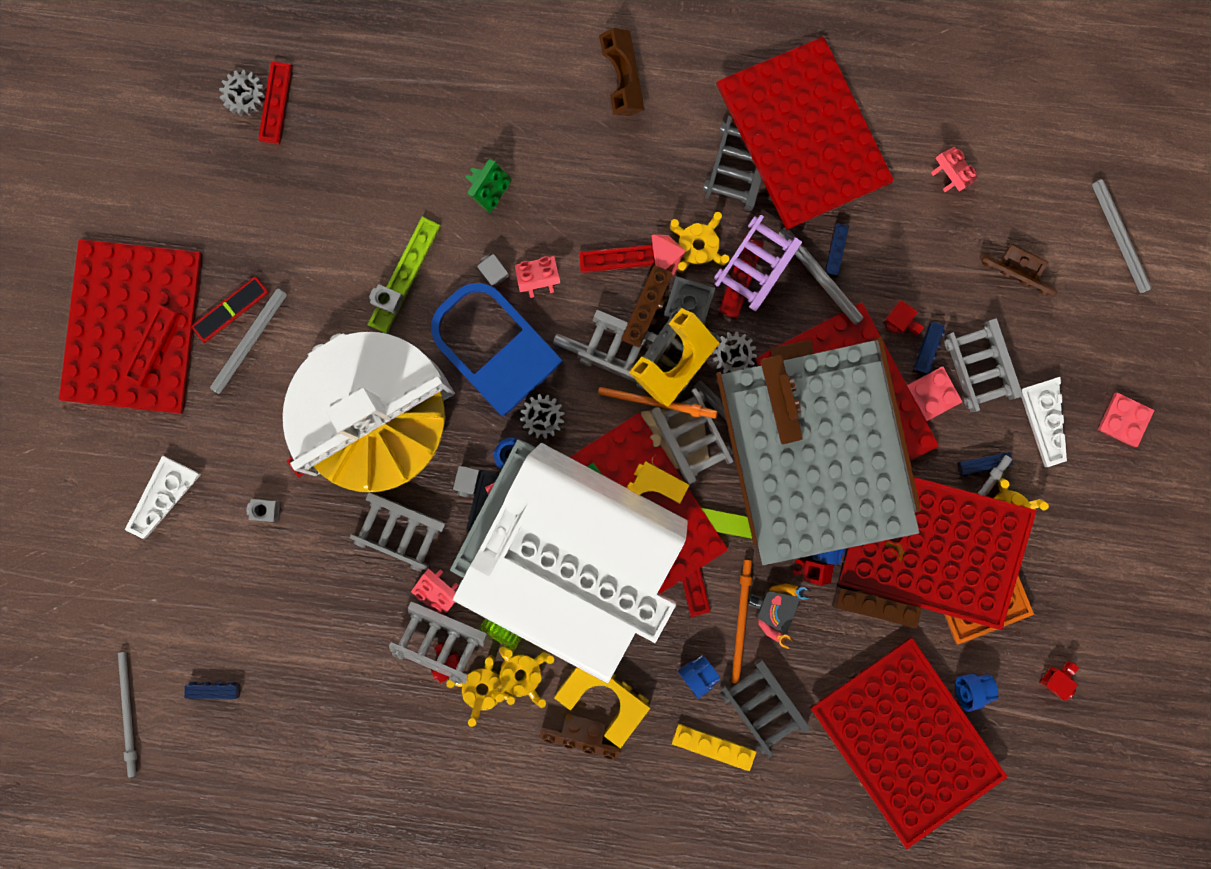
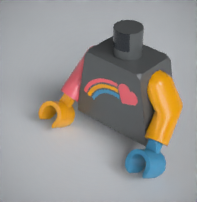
[747,583,811,649]

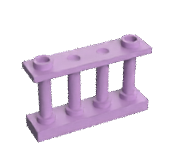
[714,215,802,311]

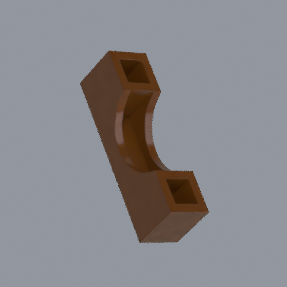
[599,28,645,116]
[832,586,922,628]

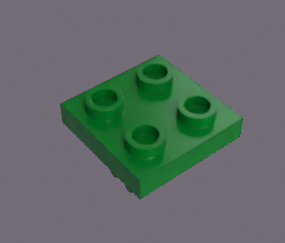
[466,159,512,213]

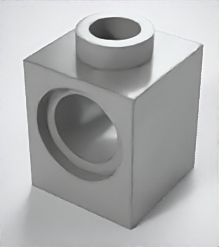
[477,254,510,288]
[369,284,404,315]
[453,466,480,497]
[247,499,280,522]

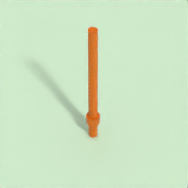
[598,387,718,419]
[731,560,752,684]

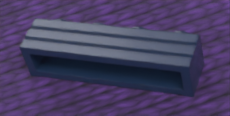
[825,223,849,277]
[913,322,945,375]
[957,452,1013,477]
[184,681,240,699]

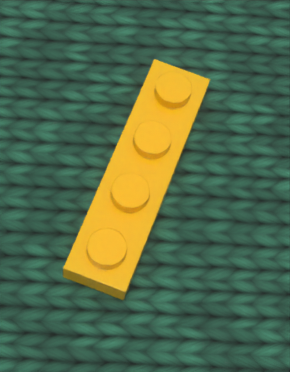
[671,723,756,772]

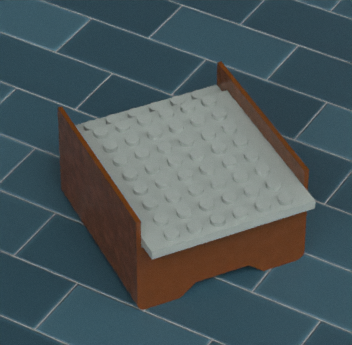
[716,337,921,565]

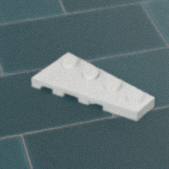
[1021,377,1067,467]
[125,456,201,539]

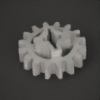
[219,70,265,116]
[712,332,757,374]
[520,394,565,439]

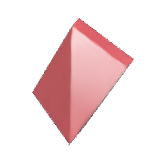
[651,234,686,275]

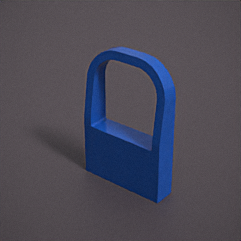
[431,283,563,417]

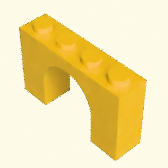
[629,308,720,407]
[627,461,689,503]
[554,667,650,749]

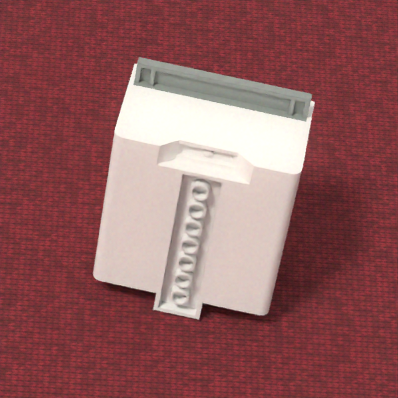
[450,439,688,683]

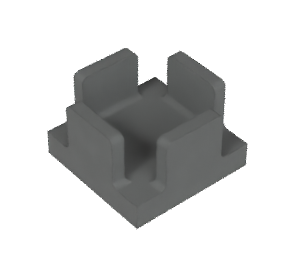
[664,276,715,325]

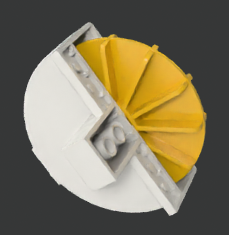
[283,332,455,492]

